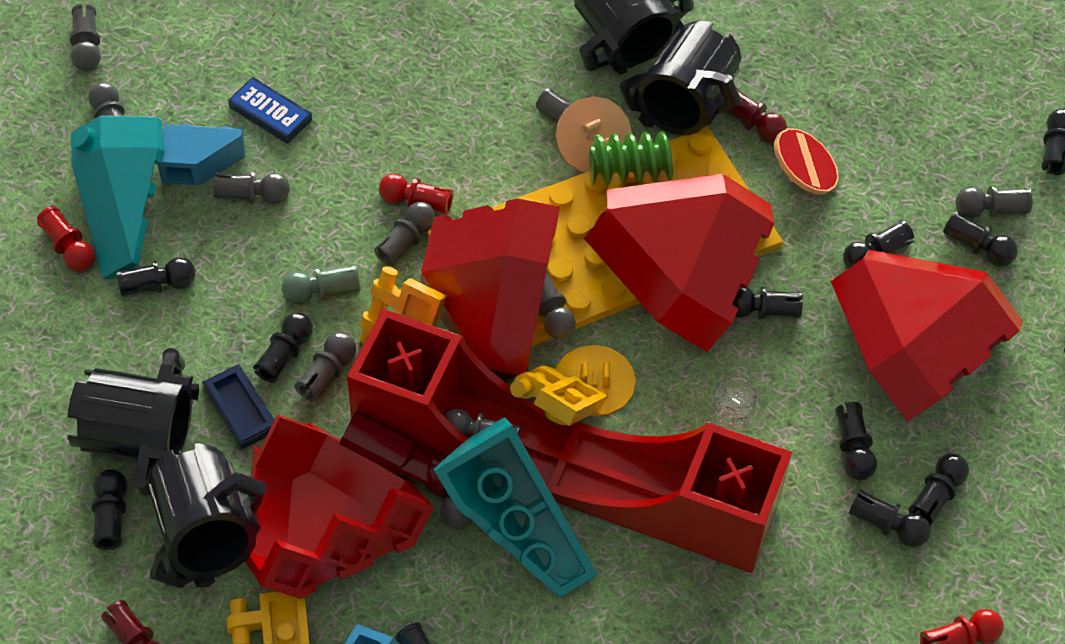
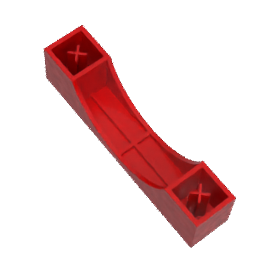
[347,308,792,574]

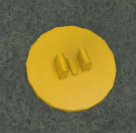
[556,345,636,417]

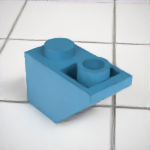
[158,124,246,185]

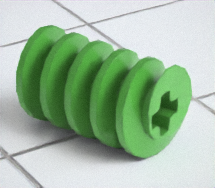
[589,131,673,185]

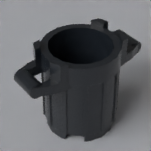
[574,0,694,75]
[619,21,742,136]
[67,348,199,495]
[148,443,266,588]

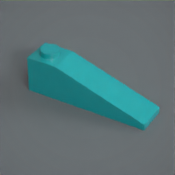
[71,116,164,279]
[434,417,598,597]

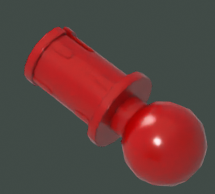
[378,173,454,214]
[36,206,96,272]
[920,609,1004,644]

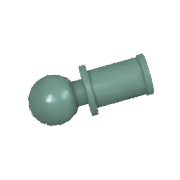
[282,265,360,304]

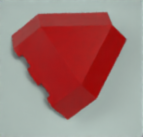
[584,173,775,352]
[421,198,560,377]
[830,250,1023,422]
[245,414,434,599]

